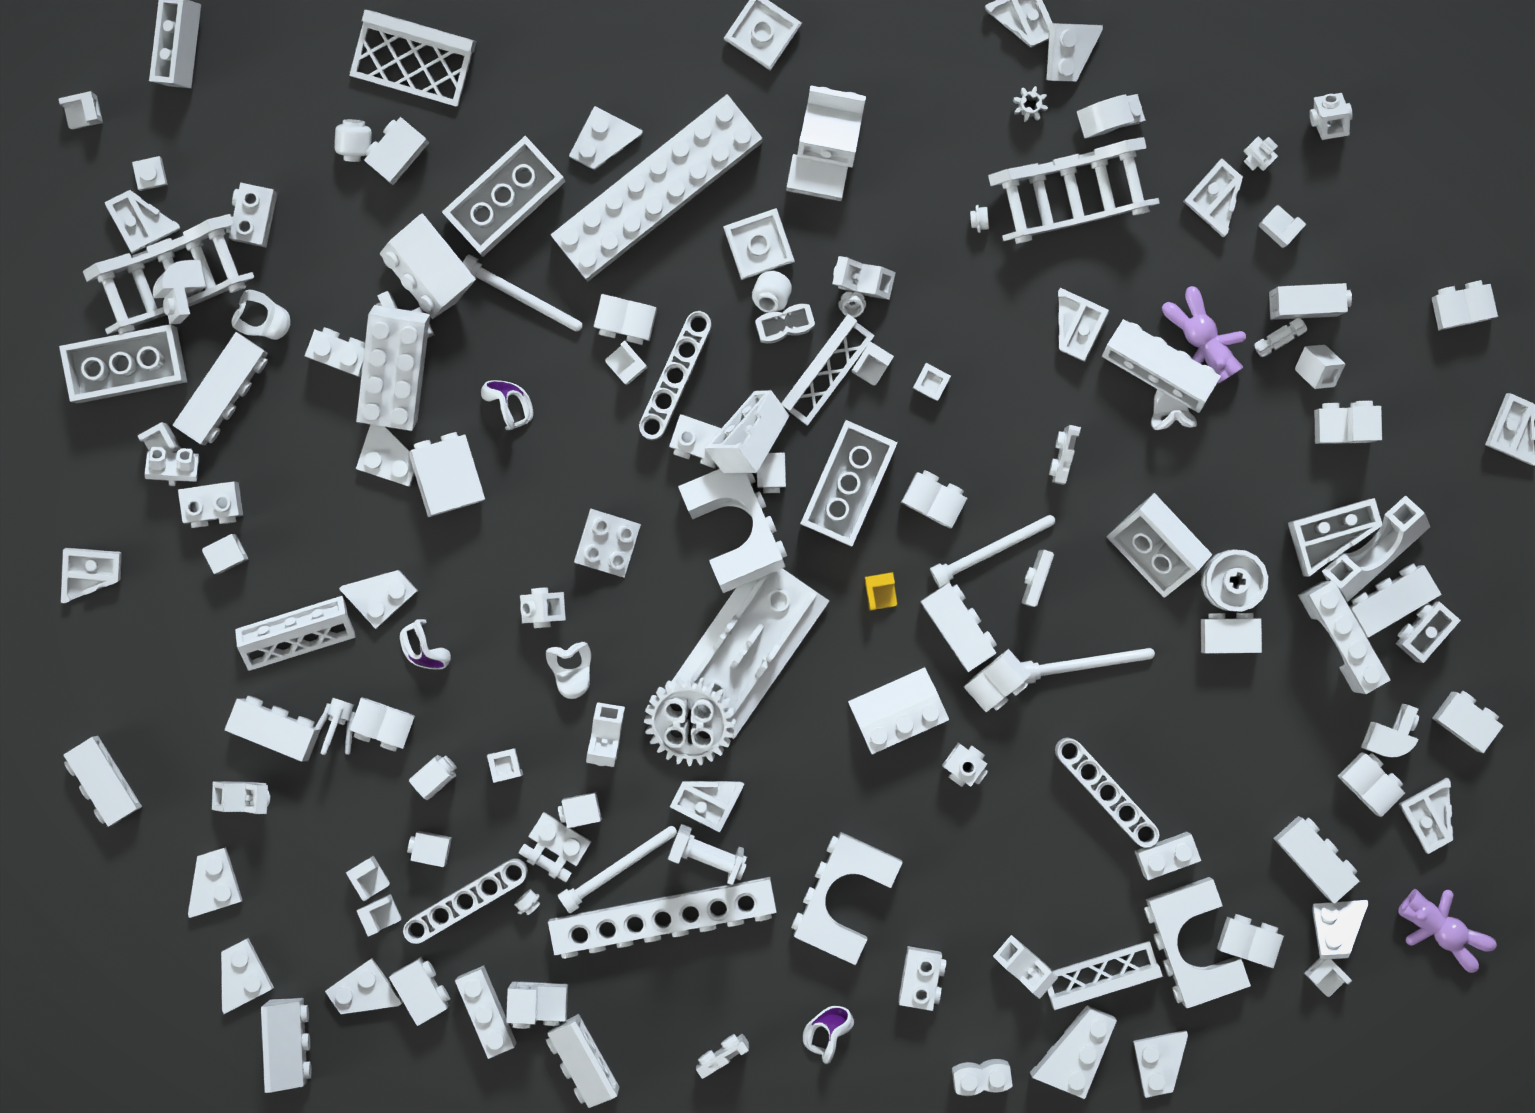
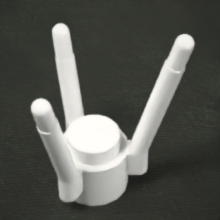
[315,698,355,755]

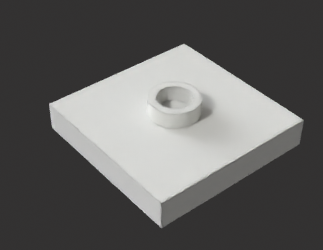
[724,0,802,71]
[723,208,795,280]
[1021,550,1054,607]

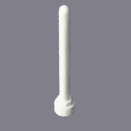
[463,254,582,331]
[930,515,1055,588]
[1020,648,1155,684]
[558,826,677,913]

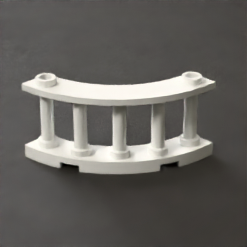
[988,137,1159,244]
[83,214,254,334]

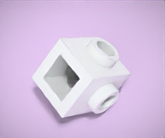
[1310,93,1352,140]
[520,588,566,628]
[942,743,988,787]

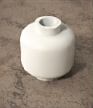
[334,119,372,162]
[752,271,792,313]

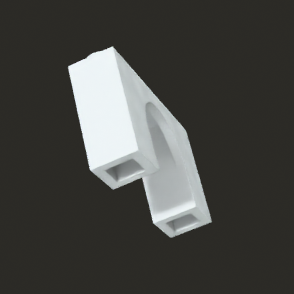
[678,469,787,593]
[1298,581,1390,694]
[791,832,903,965]
[1144,877,1251,1008]

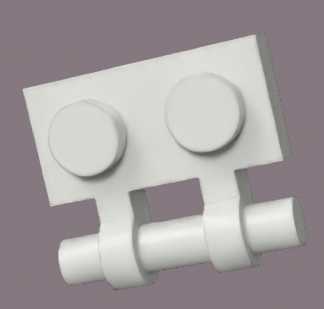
[519,812,592,882]

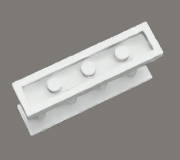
[668,824,747,885]

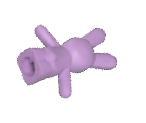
[1162,286,1246,384]
[1398,889,1497,973]

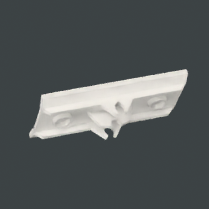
[671,568,829,739]

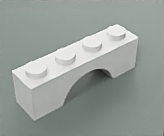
[1322,496,1430,602]

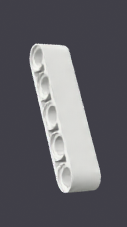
[639,311,712,440]
[1055,738,1159,848]
[403,859,528,944]

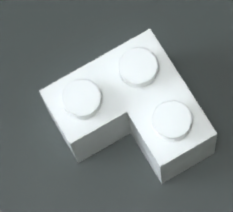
[1314,401,1382,444]
[506,982,568,1029]

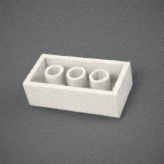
[442,136,566,257]
[356,305,430,431]
[59,324,187,404]
[800,420,897,547]

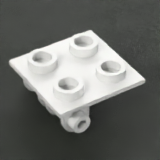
[574,509,641,578]

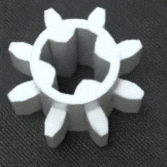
[1013,86,1048,122]
[1243,136,1278,171]

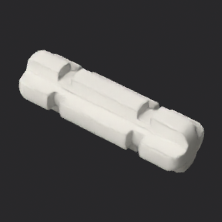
[1254,318,1307,357]

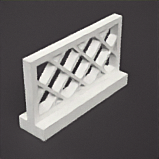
[349,10,477,107]

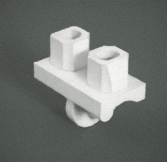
[145,447,199,486]

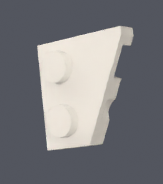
[985,0,1052,48]
[1046,23,1103,81]
[569,106,643,170]
[1183,159,1243,237]
[104,190,180,254]
[1058,288,1109,362]
[1485,393,1535,466]
[356,424,415,487]
[1049,425,1081,485]
[61,548,122,603]
[339,570,418,629]
[670,781,744,832]
[188,847,243,918]
[1312,900,1368,960]
[221,938,274,1014]
[325,958,403,1014]
[1133,1030,1188,1098]
[696,1034,749,1079]

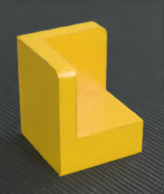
[864,572,897,610]

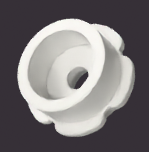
[970,205,989,233]
[838,292,866,317]
[514,889,540,915]

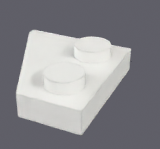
[1399,778,1453,854]

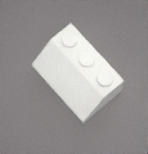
[380,213,476,319]
[1107,493,1212,598]
[848,667,949,754]
[261,998,312,1093]
[546,1014,619,1108]

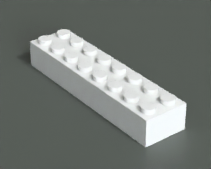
[551,94,762,282]

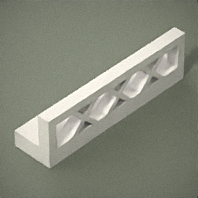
[781,314,874,426]
[235,596,355,671]
[1047,941,1163,1010]

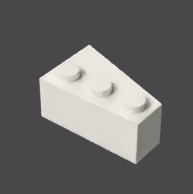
[705,390,790,473]
[1288,498,1383,577]
[1030,1005,1117,1099]

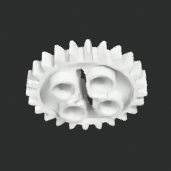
[644,676,736,766]

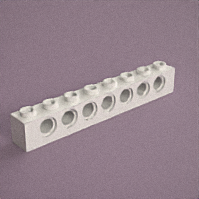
[548,877,776,958]

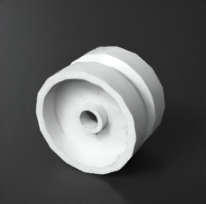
[1201,550,1268,612]

